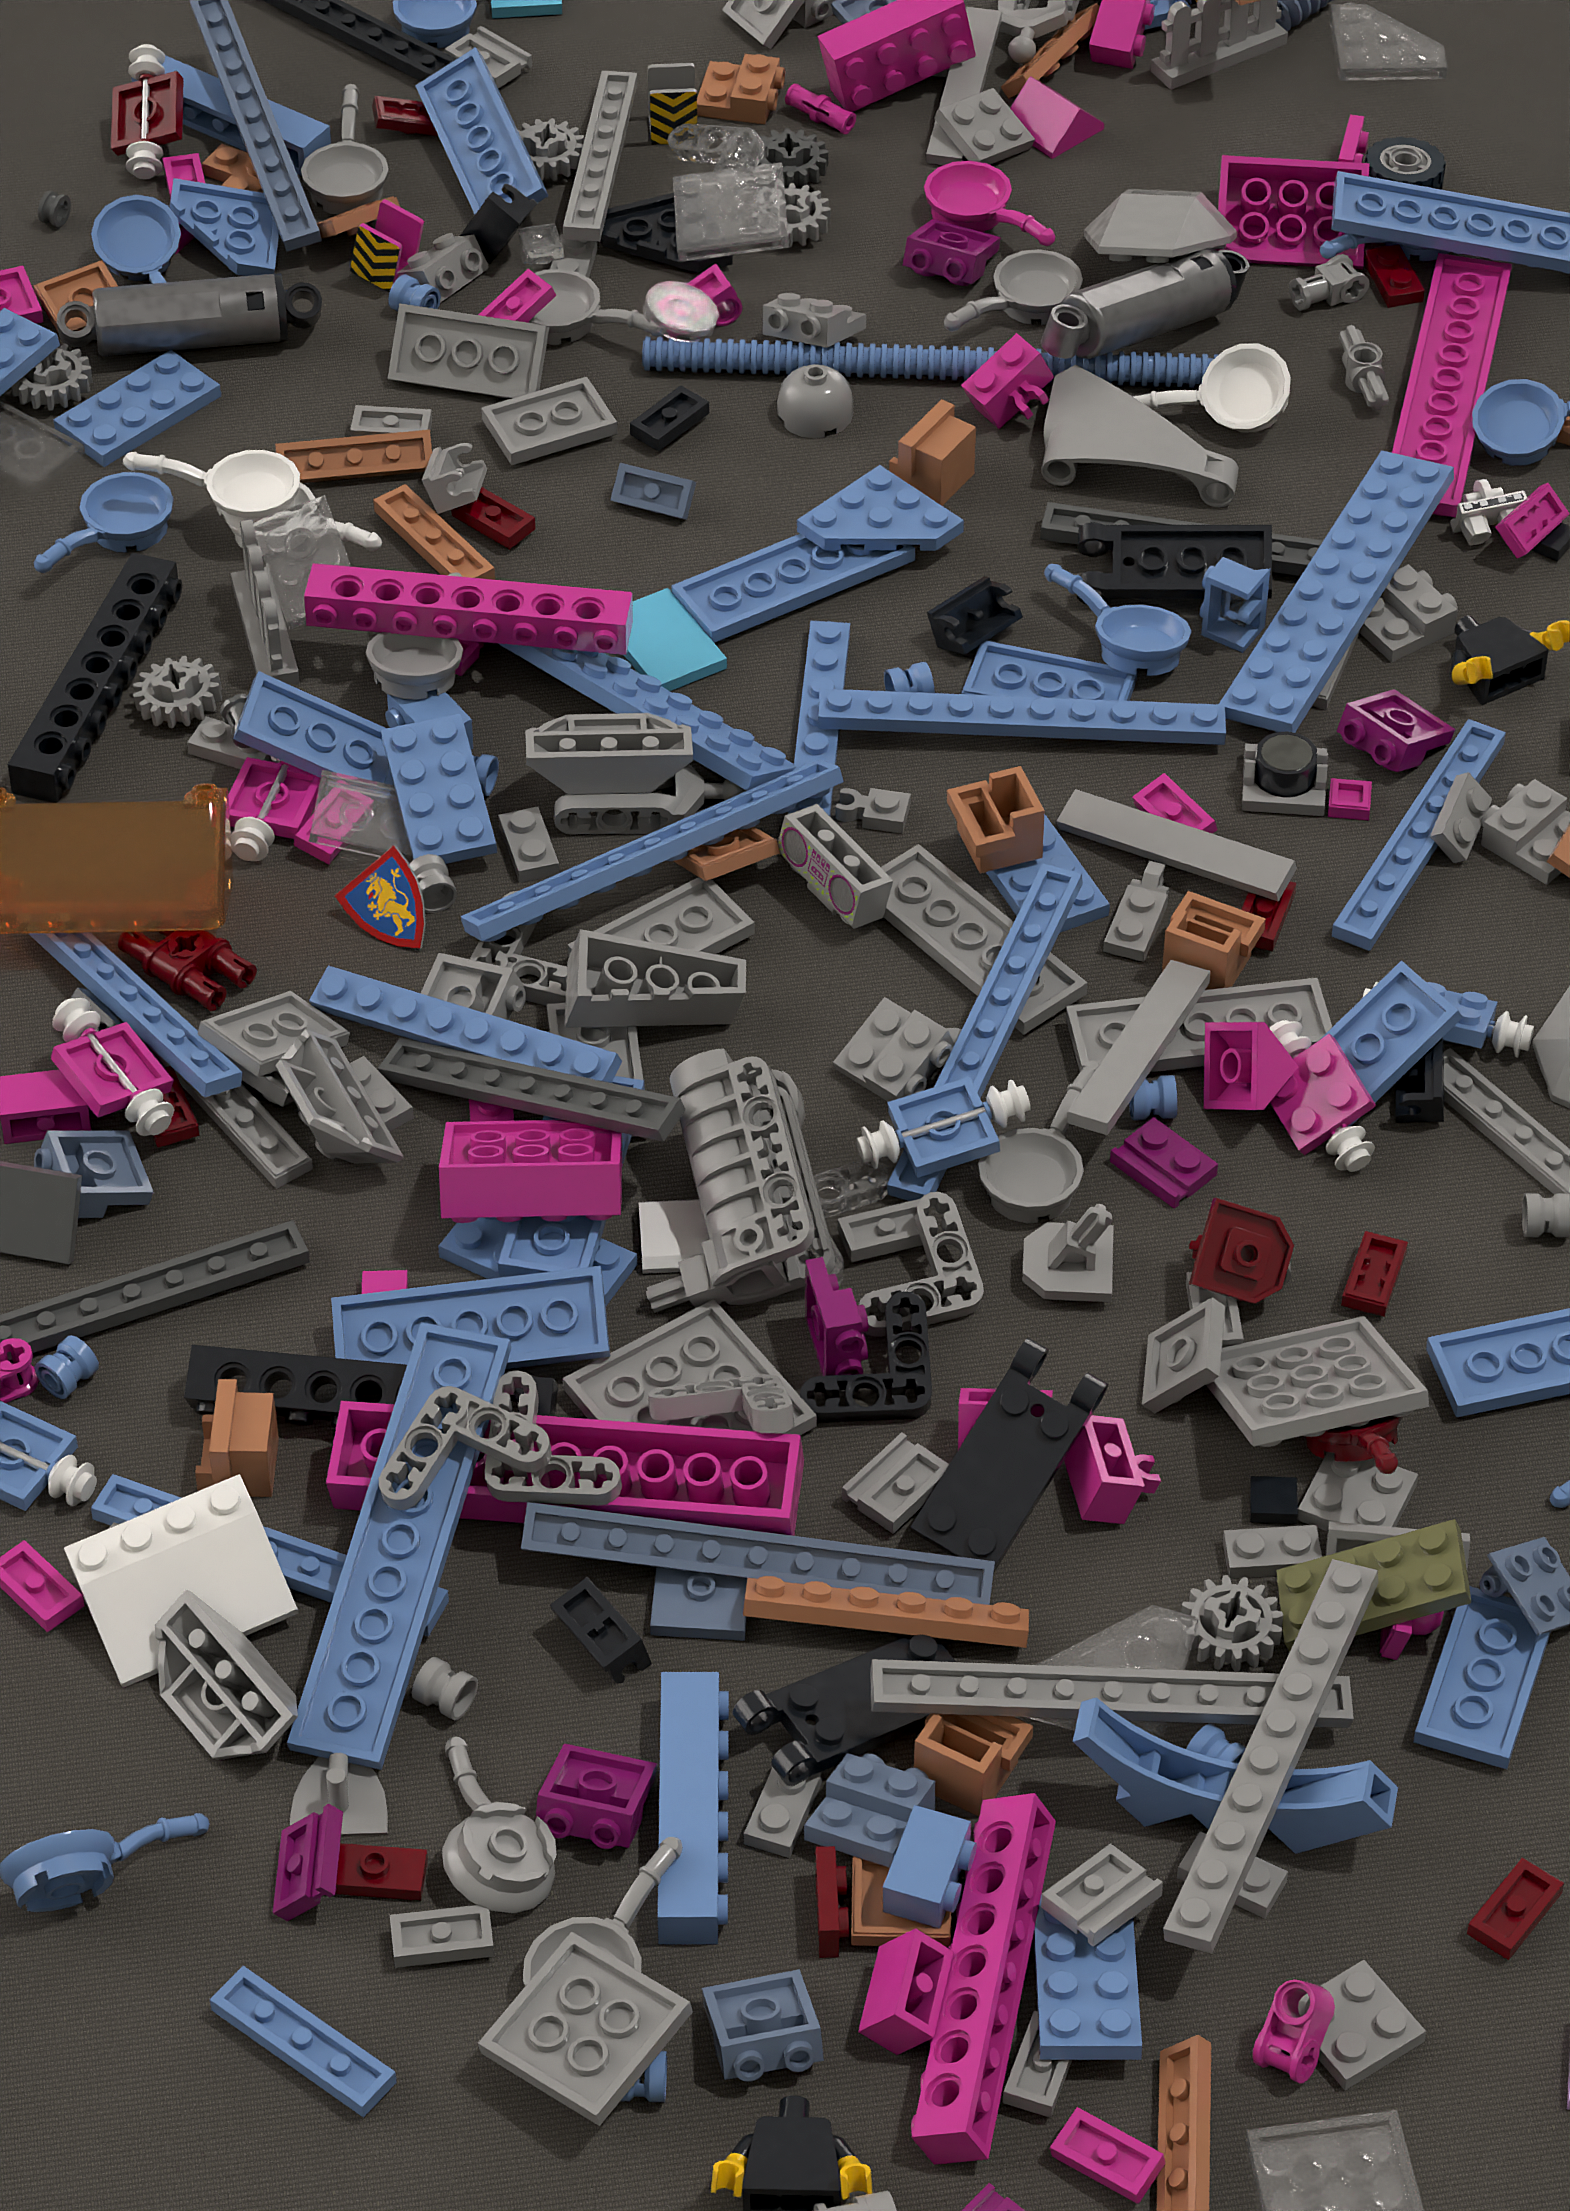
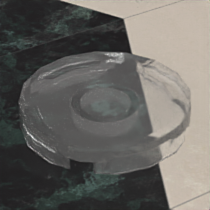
[643,281,719,342]

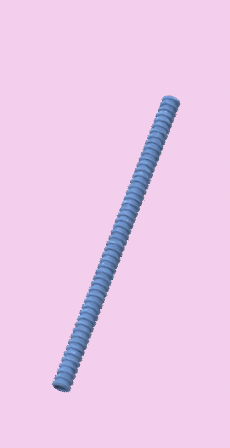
[642,336,1219,388]

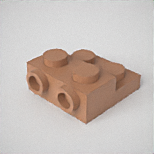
[697,54,785,124]

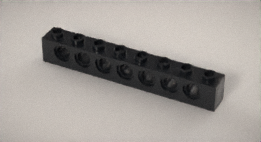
[7,553,183,804]
[184,1344,558,1428]

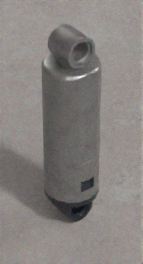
[1041,248,1249,359]
[57,273,322,356]

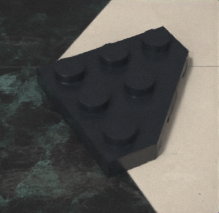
[600,188,733,273]

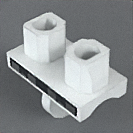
[1450,479,1527,546]

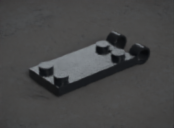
[1077,522,1272,605]
[910,1337,1109,1574]
[733,1634,956,1786]

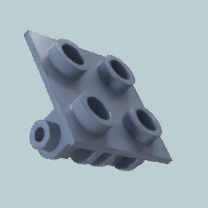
[1479,1537,1570,1636]

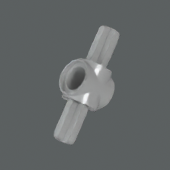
[1339,325,1389,411]

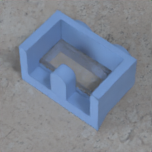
[1199,557,1270,653]

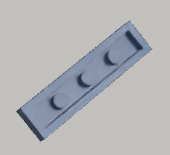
[210,1966,397,2118]

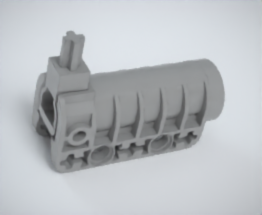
[646,1048,835,1312]

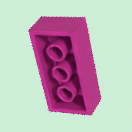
[817,0,976,112]

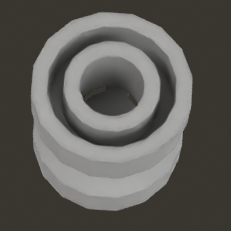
[409,854,457,913]
[1522,1193,1570,1238]
[412,1657,478,1721]

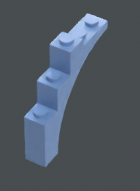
[1073,1697,1398,1854]

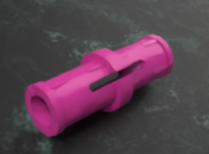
[785,83,856,134]

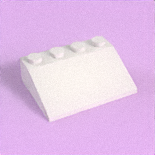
[64,1474,299,1688]

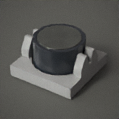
[1242,731,1328,816]

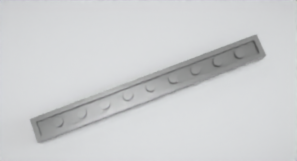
[1163,1559,1378,1954]
[870,1659,1354,1728]

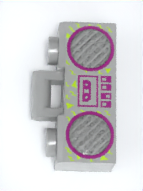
[778,804,894,929]

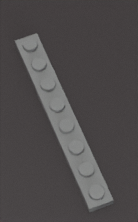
[563,71,637,243]

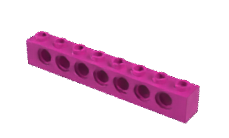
[304,563,633,655]
[911,1793,1056,2165]

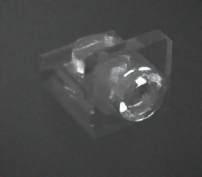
[518,223,564,264]

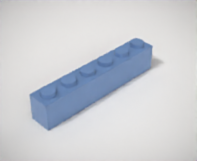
[131,55,331,176]
[658,1672,729,1944]

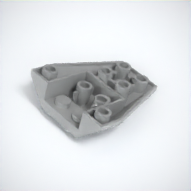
[1084,189,1237,263]

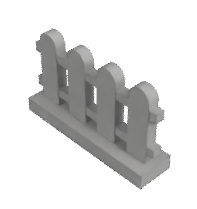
[1151,0,1288,90]
[231,519,300,685]

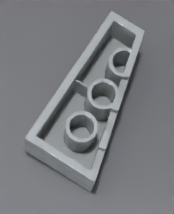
[565,929,746,1027]

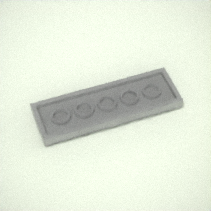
[881,844,1088,1035]
[1066,978,1332,1072]

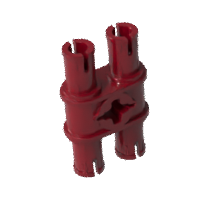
[117,904,257,1011]

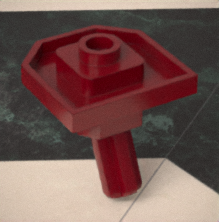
[1189,1198,1294,1304]

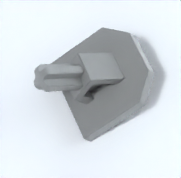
[1022,1204,1114,1302]

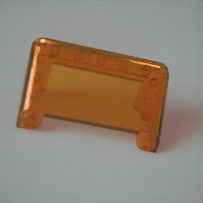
[0,783,233,934]

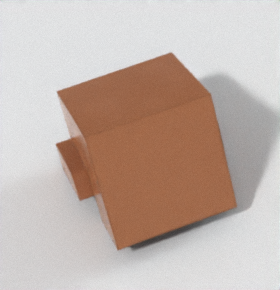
[889,399,976,506]
[947,766,1045,873]
[1162,891,1266,990]
[195,1379,279,1497]
[914,1713,1033,1817]

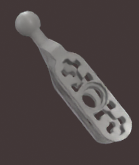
[998,0,1080,64]
[554,764,746,834]

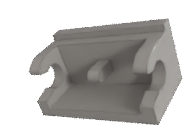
[422,443,487,514]

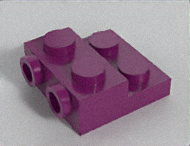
[902,219,1001,286]
[1336,689,1455,772]
[805,1257,869,1376]
[535,1743,657,1849]

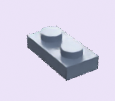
[610,463,696,520]

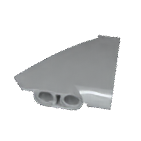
[1041,365,1239,507]

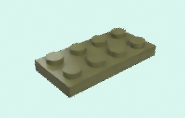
[1276,1519,1472,1652]

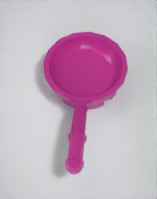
[924,161,1055,246]

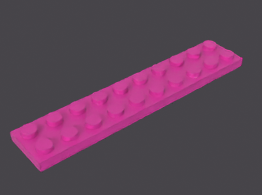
[1392,253,1512,517]

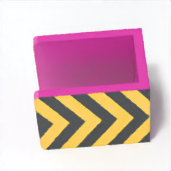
[350,199,424,292]

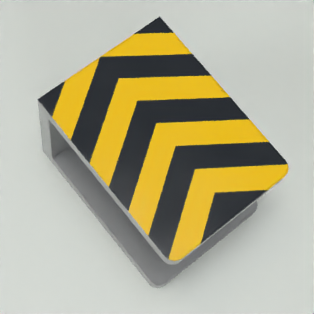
[648,63,698,145]

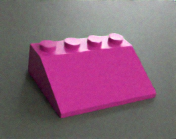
[1215,155,1370,269]
[439,1120,622,1223]

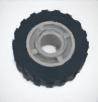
[1365,136,1446,190]

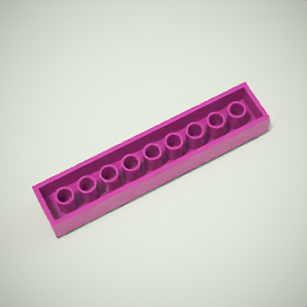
[326,1401,804,1536]

